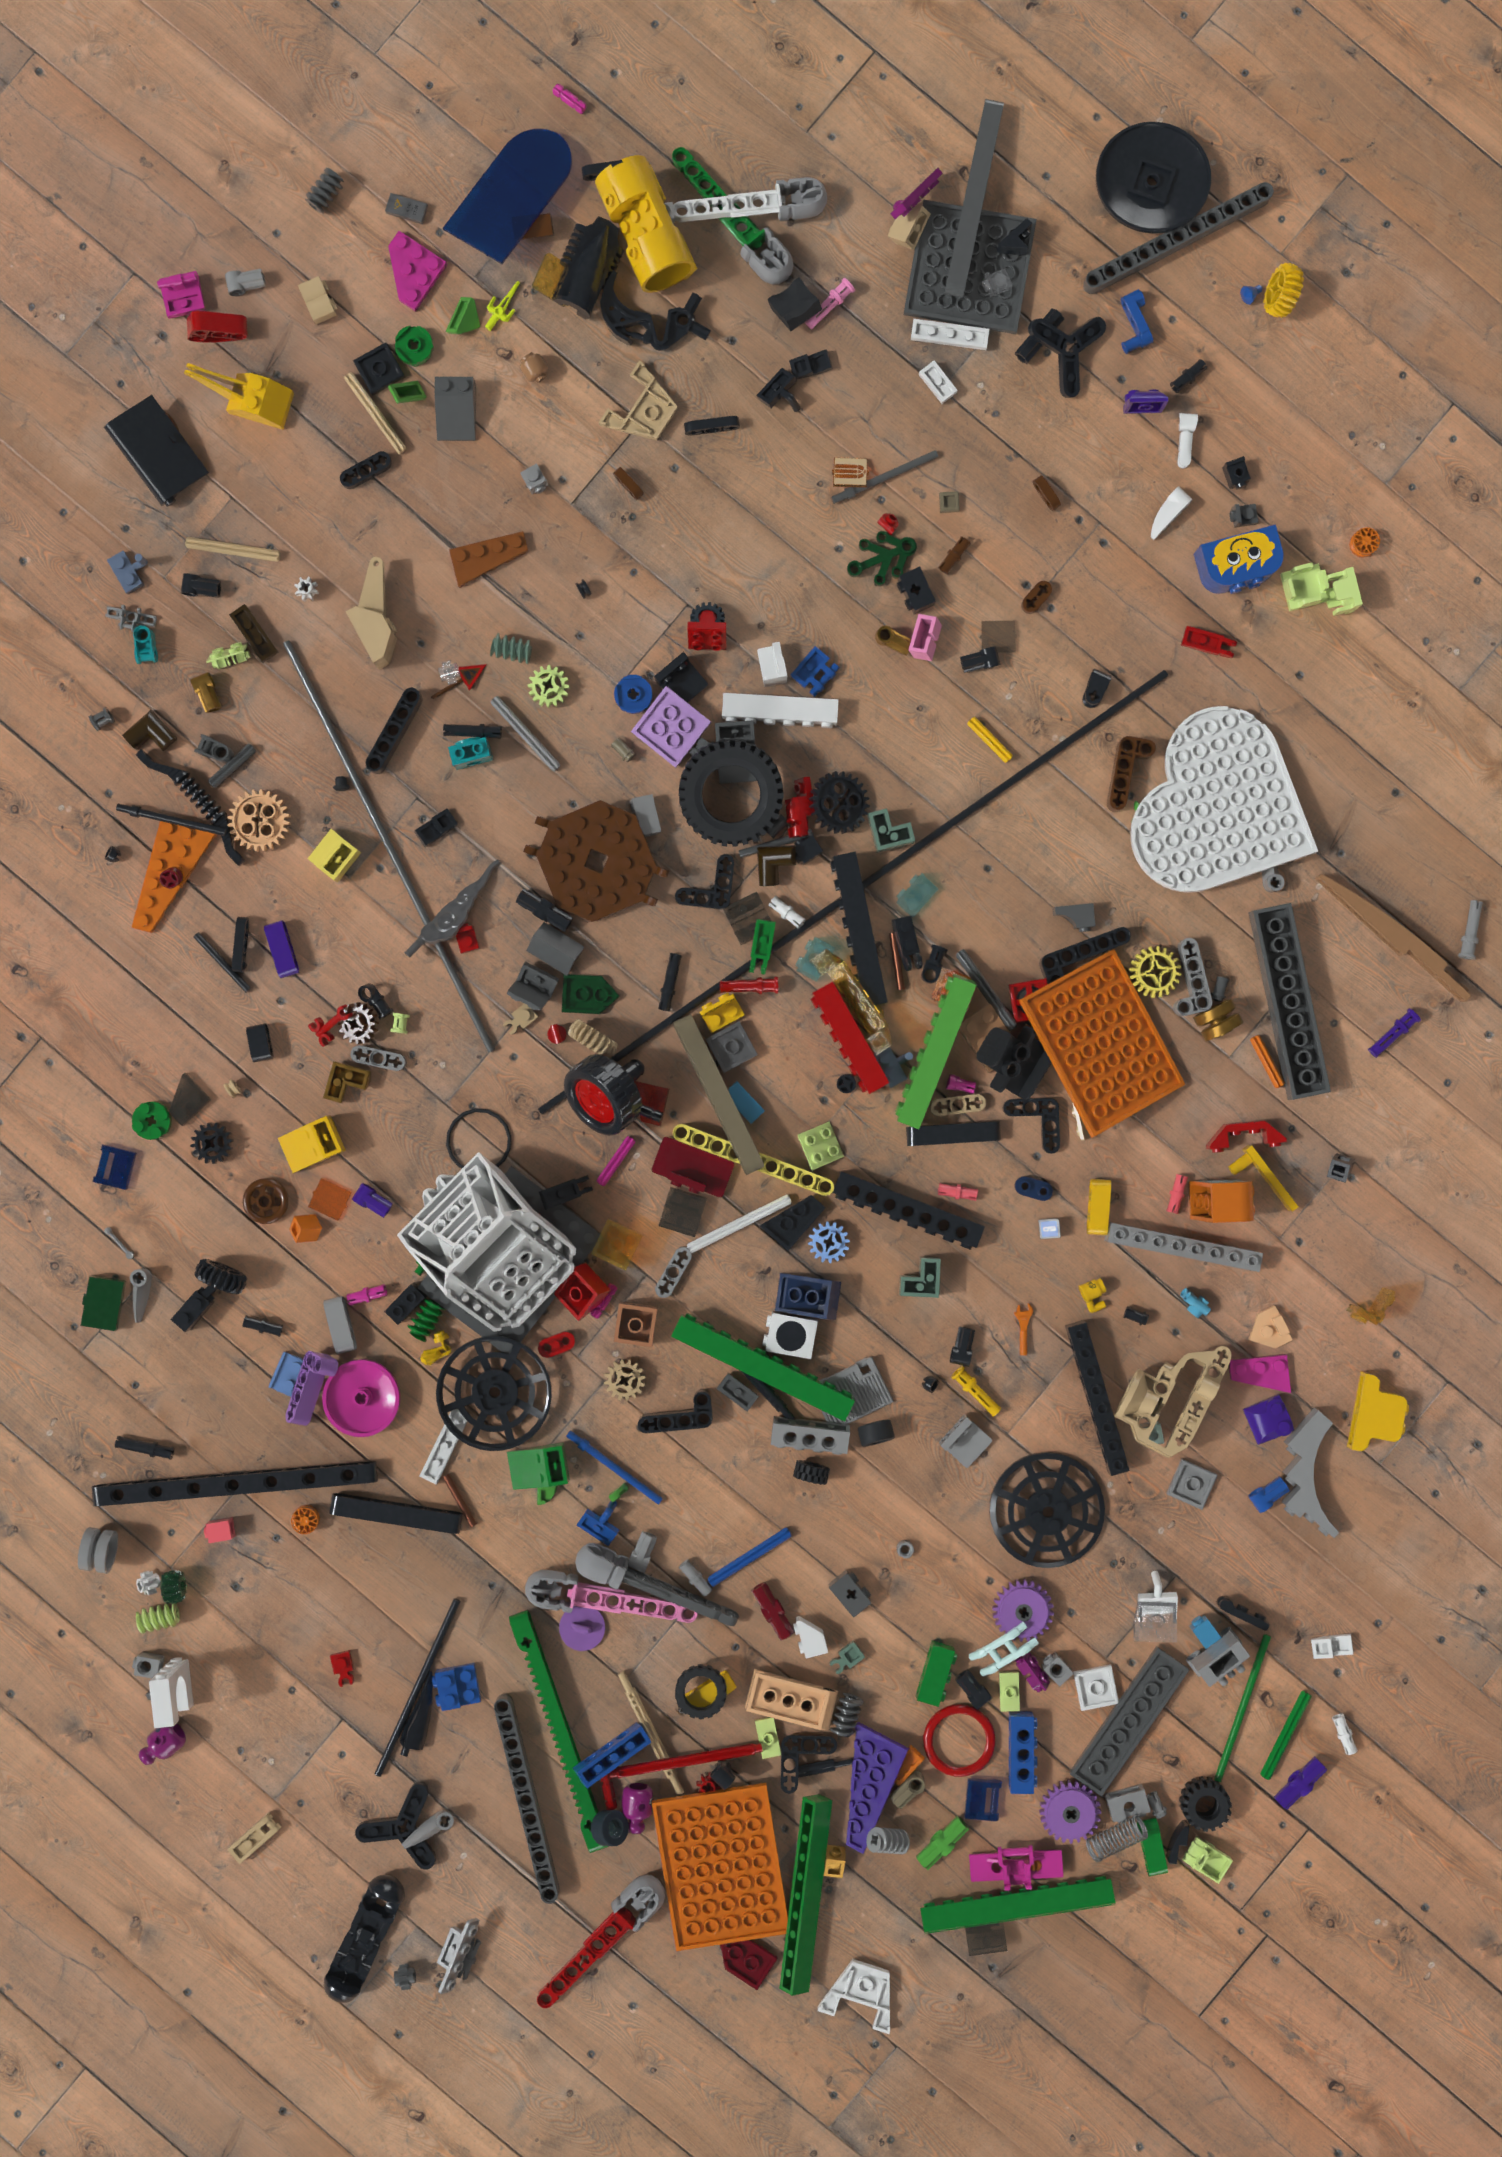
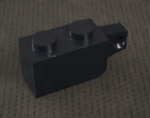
[170,1286,217,1332]

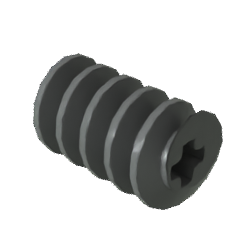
[305,167,344,214]
[829,1692,863,1737]

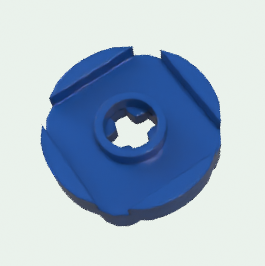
[614,675,653,714]

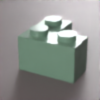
[867,808,915,853]
[899,1257,941,1298]

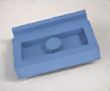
[268,1351,303,1397]

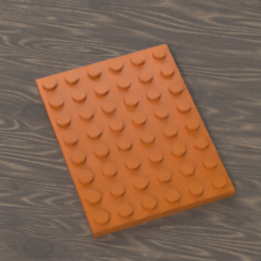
[1019,949,1185,1138]
[652,1782,788,1951]

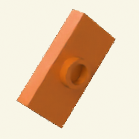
[895,1744,925,1786]

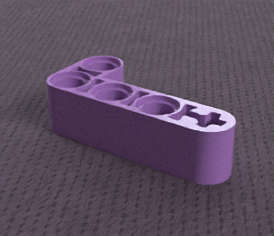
[286,1351,338,1426]

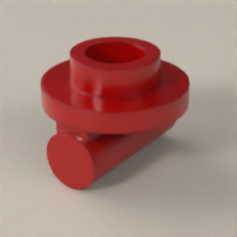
[877,513,899,535]
[547,1024,567,1044]

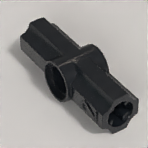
[1015,308,1065,364]
[516,888,573,932]

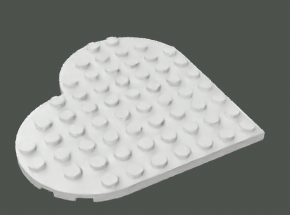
[1130,706,1318,892]

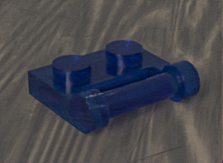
[92,1144,137,1190]
[964,1778,1002,1821]

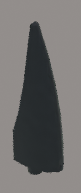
[399,1671,433,1757]

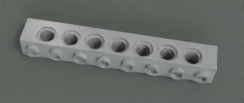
[1104,1222,1263,1272]

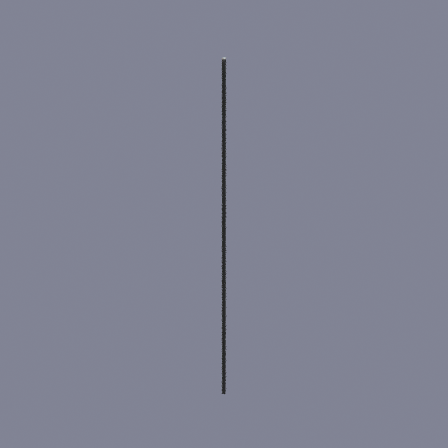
[538,670,1168,1115]

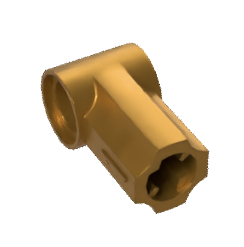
[875,625,911,656]
[190,672,222,713]

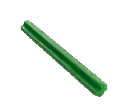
[1260,1691,1312,1780]

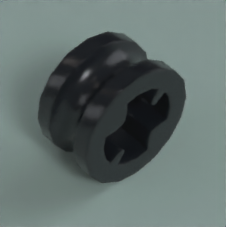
[575,579,592,599]

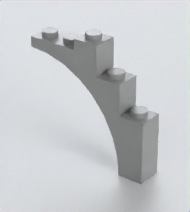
[1282,1408,1339,1538]

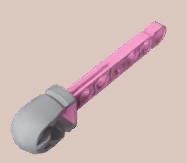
[525,1570,697,1623]

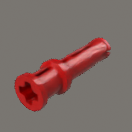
[720,977,779,994]

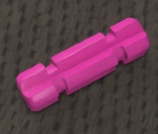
[552,84,587,114]
[590,1283,618,1319]

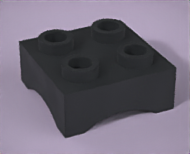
[768,277,822,332]

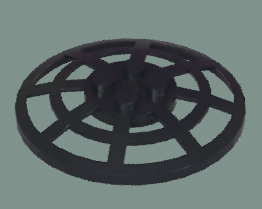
[436,1336,552,1451]
[989,1452,1105,1568]

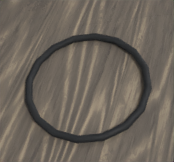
[446,1108,511,1169]

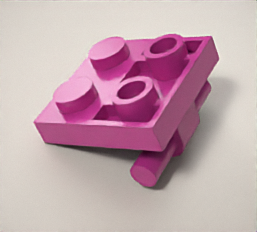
[157,271,206,319]

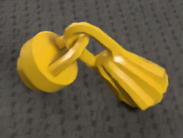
[420,1330,451,1366]

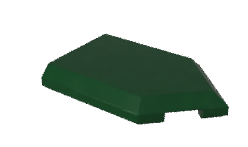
[562,974,620,1014]

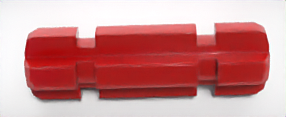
[600,1773,617,1810]

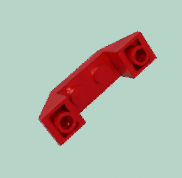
[1206,1121,1287,1153]

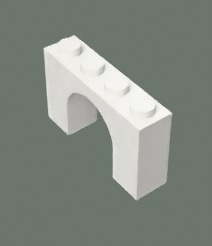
[149,1657,194,1728]

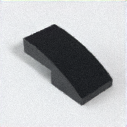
[789,349,833,379]
[414,808,458,847]
[1166,1820,1189,1864]

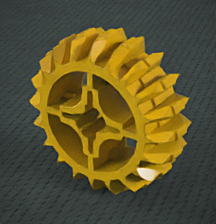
[1263,263,1304,318]

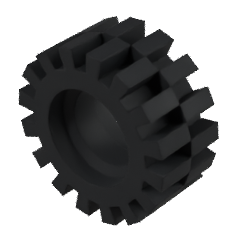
[793,1460,830,1485]

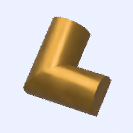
[323,1061,372,1103]

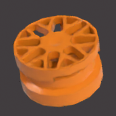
[1349,527,1380,558]
[291,1505,320,1534]

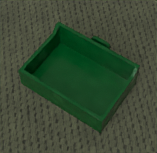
[80,1275,126,1331]

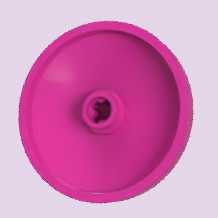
[322,1359,400,1437]

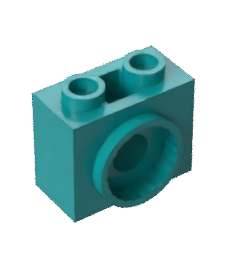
[448,737,494,770]

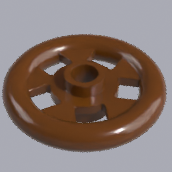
[243,1178,288,1224]

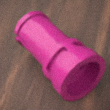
[946,1074,976,1094]

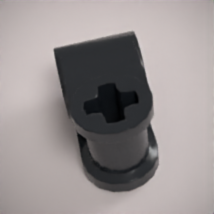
[1082,669,1112,708]

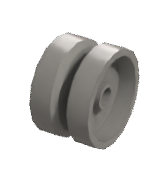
[78,1527,118,1574]

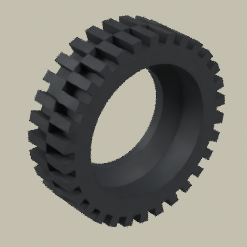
[679,738,784,847]

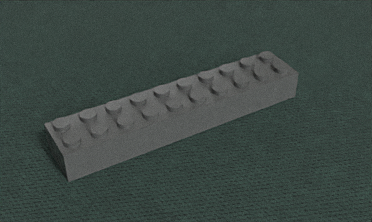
[1248,903,1331,1100]

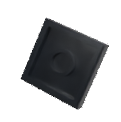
[353,342,406,396]

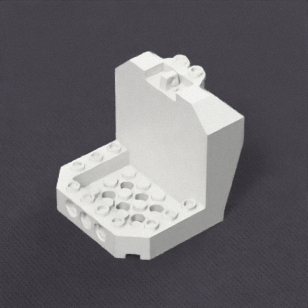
[397,1152,576,1332]

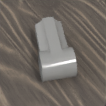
[225,269,266,296]
[628,1531,657,1573]

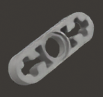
[350,1045,407,1071]
[655,1247,692,1298]

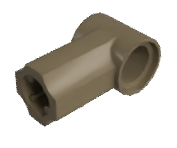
[889,1771,925,1809]

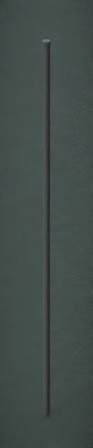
[283,640,495,1053]

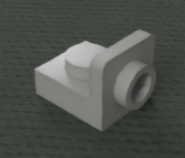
[520,463,548,494]

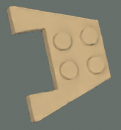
[599,360,678,441]

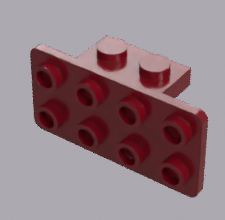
[651,1137,735,1197]

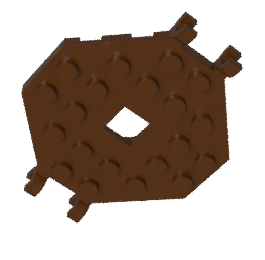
[523,800,670,922]

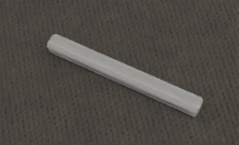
[491,696,560,771]

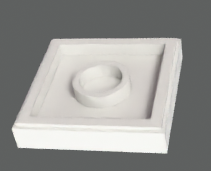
[1073,1664,1119,1711]

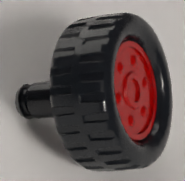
[564,1054,645,1136]

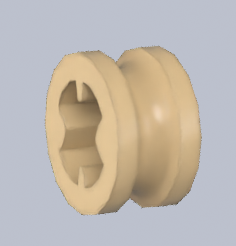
[223,1079,242,1098]

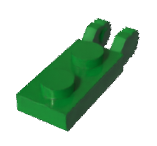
[749,919,776,975]

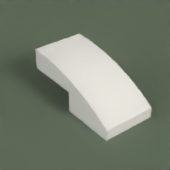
[1311,1634,1354,1659]

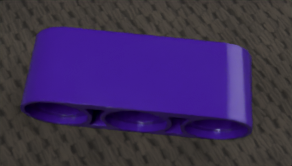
[264,920,299,978]

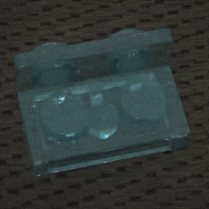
[896,873,938,918]

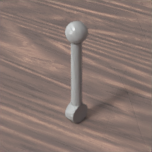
[104,1227,134,1259]

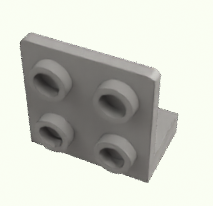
[939,1414,992,1468]

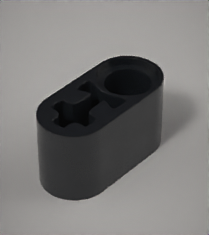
[246,1023,274,1063]

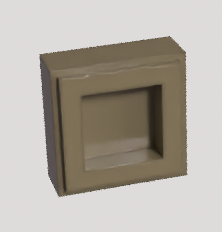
[939,491,960,513]

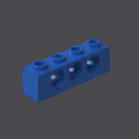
[1009,1711,1037,1794]
[573,1722,651,1788]

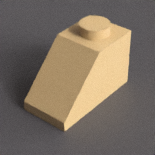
[888,205,931,250]

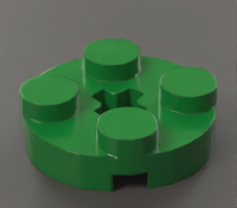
[395,326,434,367]
[132,1102,172,1140]

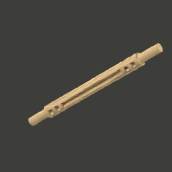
[618,1671,684,1795]

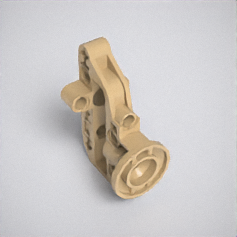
[1114,1346,1232,1458]

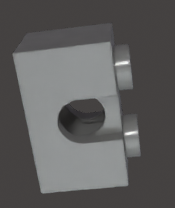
[1105,1784,1151,1823]

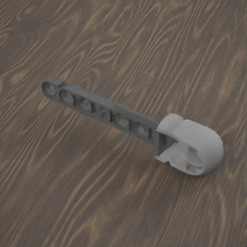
[575,1543,739,1626]

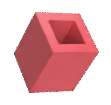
[204,1517,236,1543]

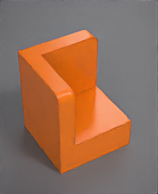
[289,1214,322,1243]

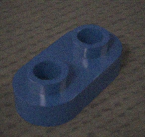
[1014,1176,1053,1201]

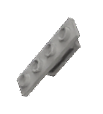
[437,1918,480,1994]

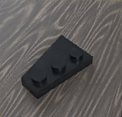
[759,1195,826,1251]

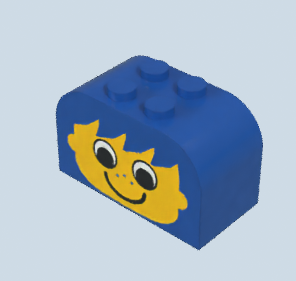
[1193,524,1284,594]

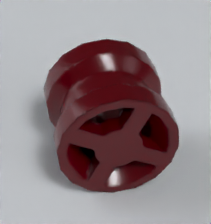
[160,867,183,889]

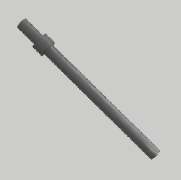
[831,450,938,504]

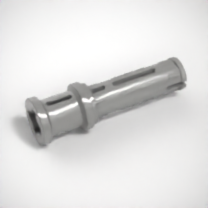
[1458,900,1483,960]

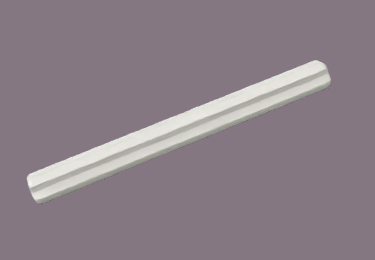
[687,1195,792,1253]

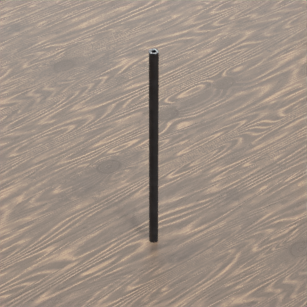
[374,1598,461,1777]

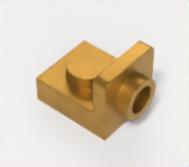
[824,1845,846,1878]

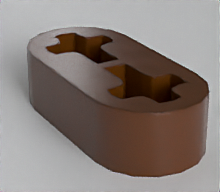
[613,467,644,500]
[1032,475,1061,511]
[1021,581,1052,614]

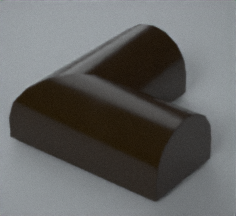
[122,710,177,752]
[757,846,796,886]

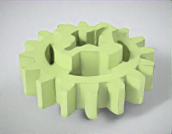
[528,665,570,708]

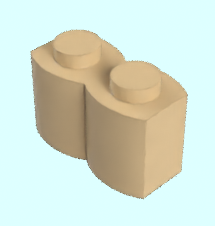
[298,276,338,324]

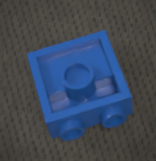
[432,1663,481,1711]

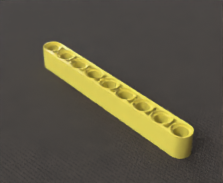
[673,1124,834,1196]

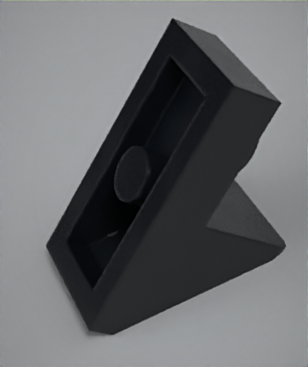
[997,218,1032,255]

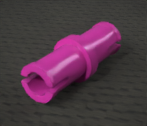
[347,1284,388,1306]

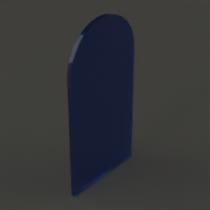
[443,129,572,264]

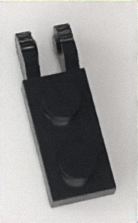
[891,915,923,971]
[539,1175,593,1210]
[1216,1596,1270,1631]

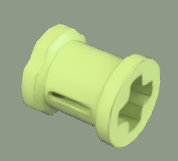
[390,1013,410,1034]

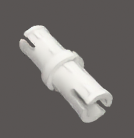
[769,896,806,929]
[1332,1714,1358,1755]

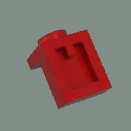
[456,923,480,954]

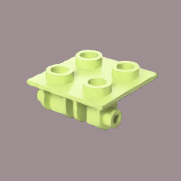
[206,642,251,669]
[797,1121,844,1170]

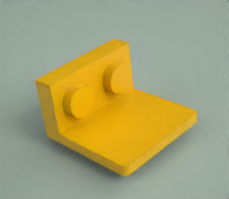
[700,993,745,1033]

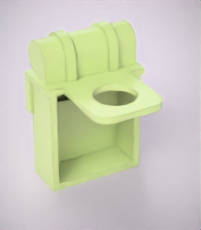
[1182,1836,1233,1884]

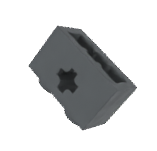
[828,1570,872,1618]

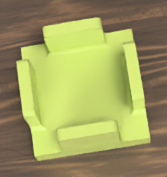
[1280,562,1329,611]
[1326,567,1363,616]

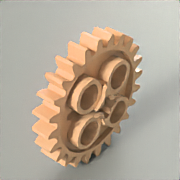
[227,789,291,852]

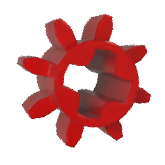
[696,1772,720,1793]

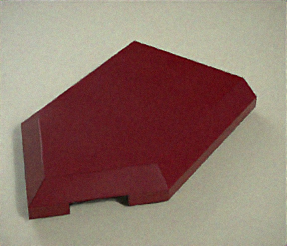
[720,1940,778,1990]

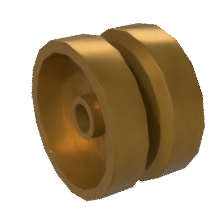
[1193,998,1244,1042]

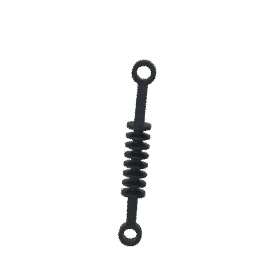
[136,749,245,866]

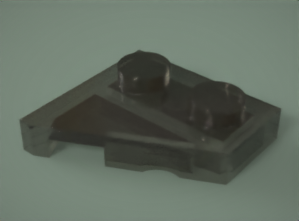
[169,1073,211,1126]

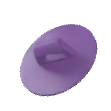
[559,1606,605,1651]

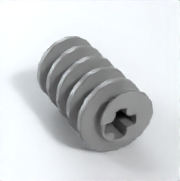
[866,1827,910,1854]

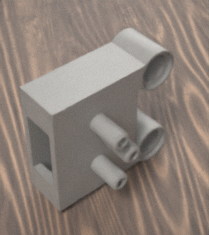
[1186,1627,1250,1687]

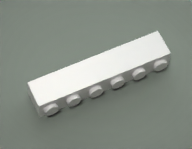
[722,693,839,728]

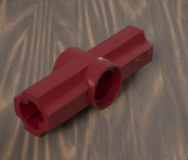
[751,1582,795,1641]

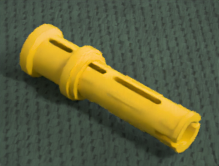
[951,1366,1001,1417]

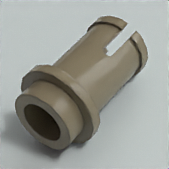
[611,738,635,762]

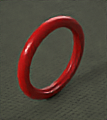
[923,1704,996,1777]

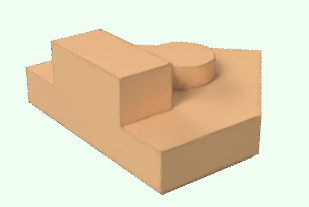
[1248,1305,1292,1349]

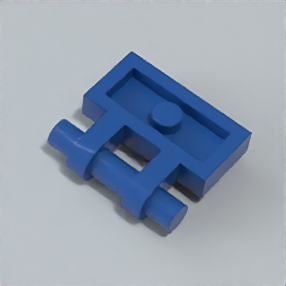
[790,646,839,697]

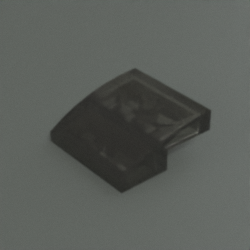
[723,892,771,945]
[659,1187,707,1237]
[965,1922,1007,1956]

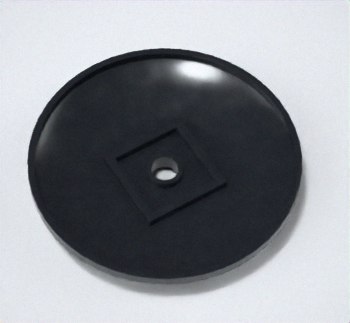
[1096,122,1211,233]

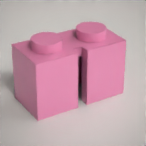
[909,614,942,661]

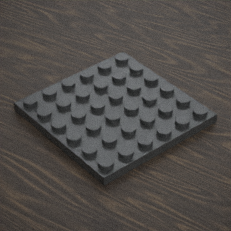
[903,200,1037,334]

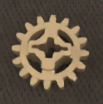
[604,1359,646,1401]

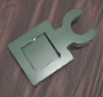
[829,1640,865,1674]

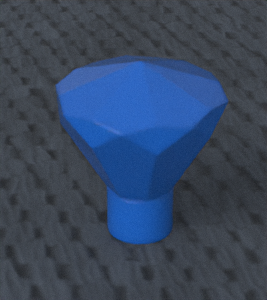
[1240,285,1262,305]

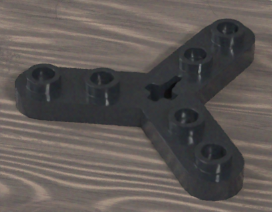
[1028,317,1106,398]
[355,1782,436,1870]

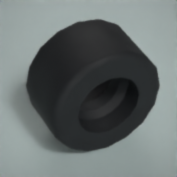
[857,1419,895,1447]

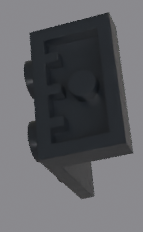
[654,651,708,703]

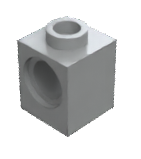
[132,1651,165,1678]
[1042,1652,1074,1687]

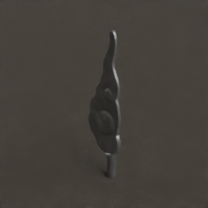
[404,860,500,958]

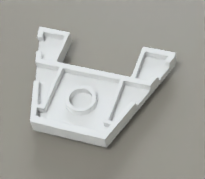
[818,1959,890,2034]

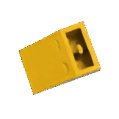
[278,1116,346,1173]

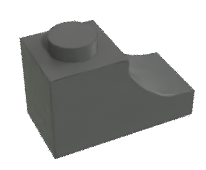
[1053,903,1096,932]

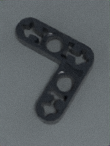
[675,854,734,910]
[1002,1098,1060,1154]
[780,1735,837,1794]

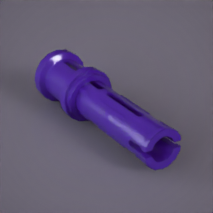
[1368,1008,1421,1058]

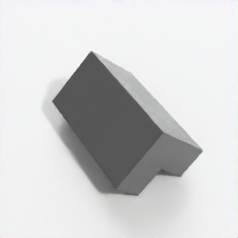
[526,922,584,975]

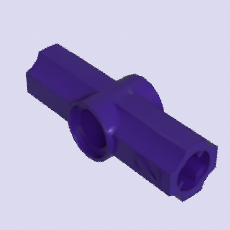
[1274,1756,1328,1810]

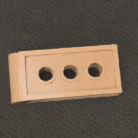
[745,1669,838,1731]

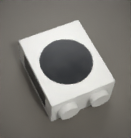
[762,1311,818,1359]

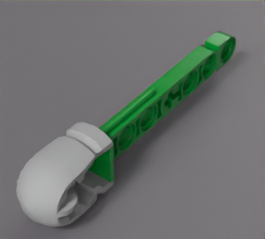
[672,147,793,285]

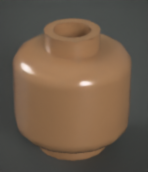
[520,352,548,383]

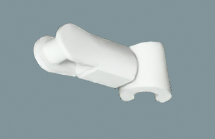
[1177,413,1198,469]

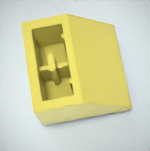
[307,829,361,882]

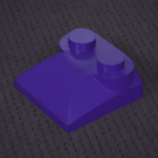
[1123,389,1168,414]
[1243,1394,1294,1445]

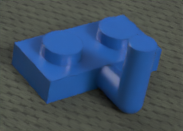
[577,1501,620,1546]

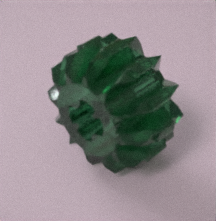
[160,1570,187,1604]

